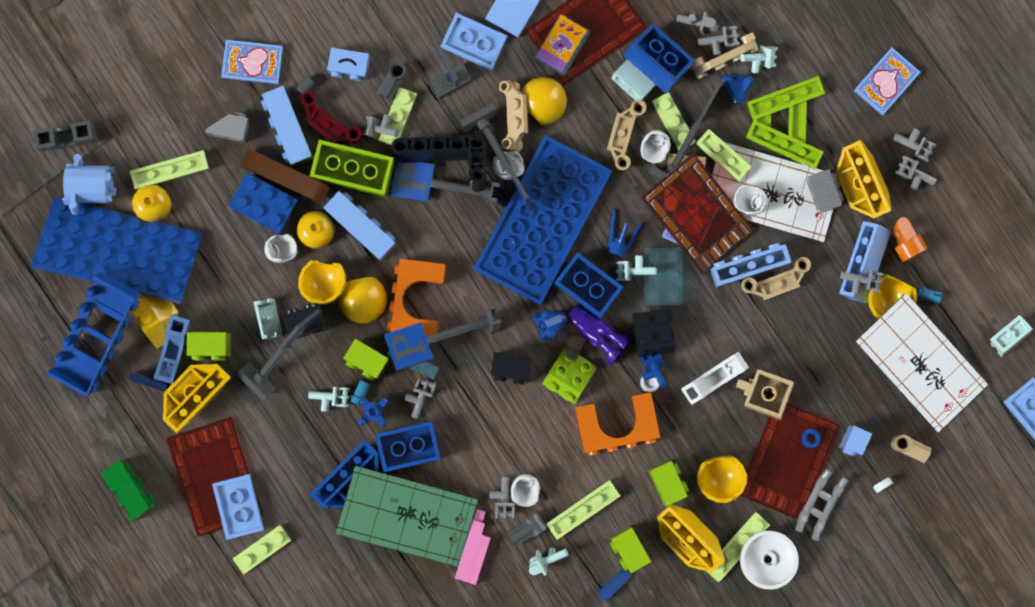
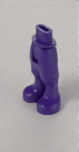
[567,305,633,366]

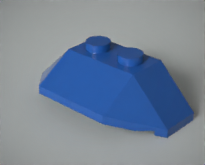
[309,439,379,508]

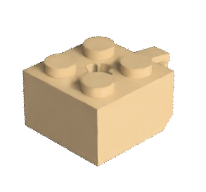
[736,369,794,420]

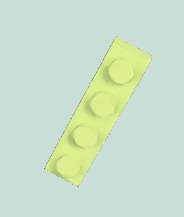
[130,150,209,190]
[546,480,620,540]
[705,512,770,582]

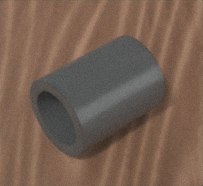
[295,76,316,95]

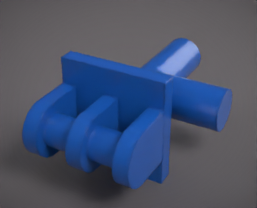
[640,354,667,388]

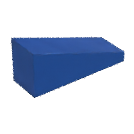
[598,568,632,601]

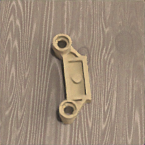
[690,32,759,79]
[499,80,528,153]
[607,100,646,171]
[741,257,811,300]

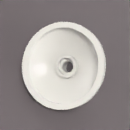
[740,531,799,589]

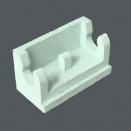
[611,60,656,101]
[254,298,283,340]
[990,315,1033,358]

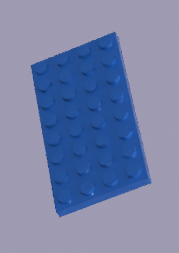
[473,135,612,306]
[31,197,203,304]

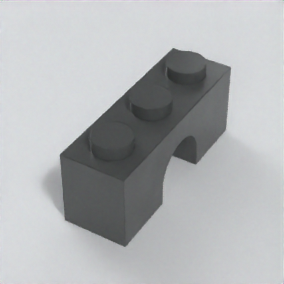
[33,120,97,152]

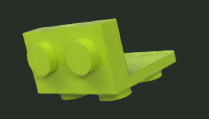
[542,347,597,404]

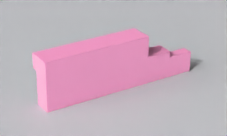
[455,509,491,585]

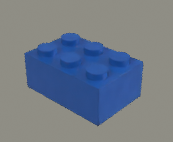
[623,23,695,93]
[229,173,300,235]
[554,252,623,319]
[375,421,441,472]

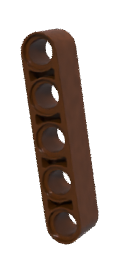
[240,149,330,204]

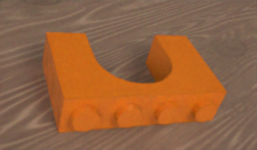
[387,259,446,336]
[575,392,660,456]

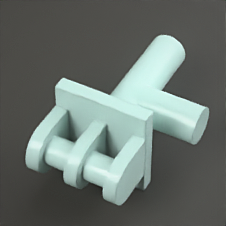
[740,46,778,73]
[616,256,657,282]
[308,387,350,412]
[529,547,569,576]

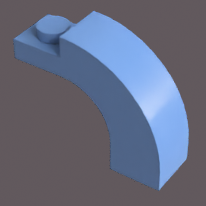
[154,315,190,385]

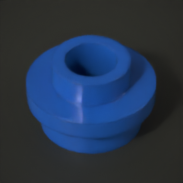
[801,429,821,448]

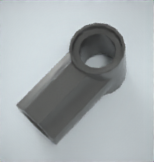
[377,62,407,101]
[507,512,548,547]

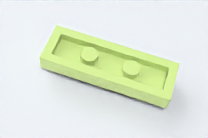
[379,87,417,145]
[652,92,696,151]
[696,129,751,182]
[233,525,292,575]

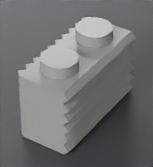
[805,169,843,214]

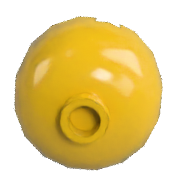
[132,185,171,222]
[297,211,335,249]

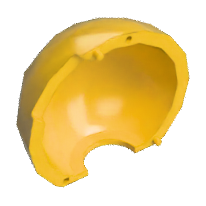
[520,77,567,126]
[298,260,346,305]
[868,275,917,319]
[339,277,387,324]
[697,455,747,503]

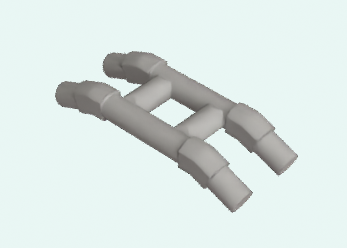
[795,468,849,541]

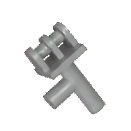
[676,12,718,35]
[698,26,740,55]
[362,114,399,140]
[893,128,936,162]
[895,156,937,190]
[840,270,884,294]
[405,376,437,419]
[490,477,515,519]

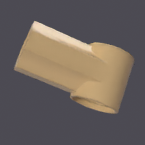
[891,435,932,463]

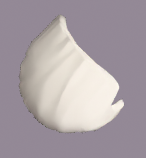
[640,130,671,164]
[491,151,524,180]
[733,185,767,215]
[264,234,298,263]
[511,474,540,507]

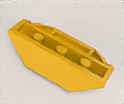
[836,140,892,218]
[132,295,179,349]
[163,364,231,433]
[657,505,725,573]

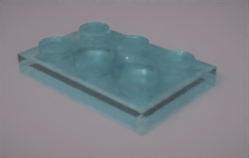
[644,248,683,306]

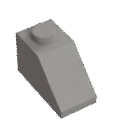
[205,112,250,143]

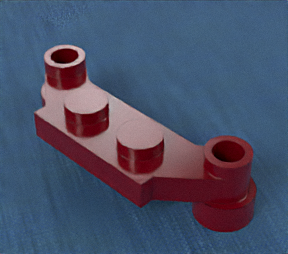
[301,91,362,144]

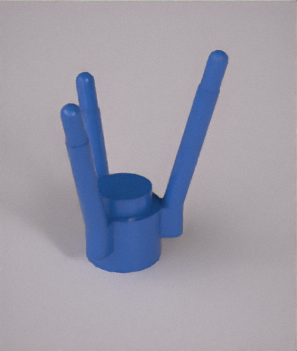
[607,209,643,257]

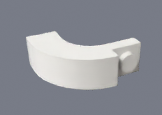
[681,351,749,405]

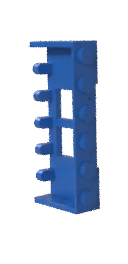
[46,272,141,397]

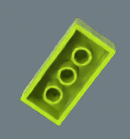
[310,140,395,197]

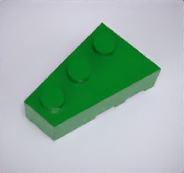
[101,460,155,522]

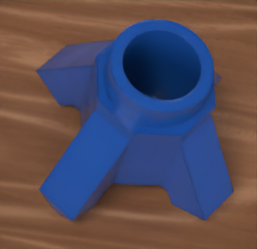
[722,74,755,103]
[533,310,567,342]
[357,397,389,428]

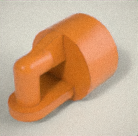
[891,217,928,262]

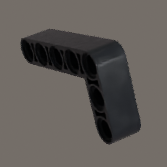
[391,135,487,192]

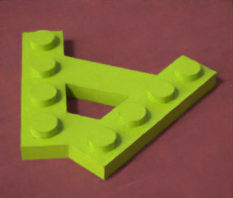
[746,76,825,170]

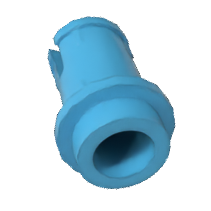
[917,286,942,304]
[350,380,371,406]

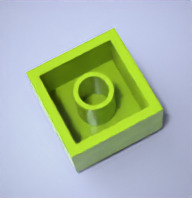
[187,332,231,361]
[343,339,391,381]
[648,461,689,506]
[609,526,651,573]

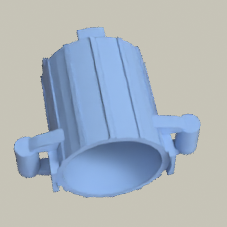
[62,154,116,215]

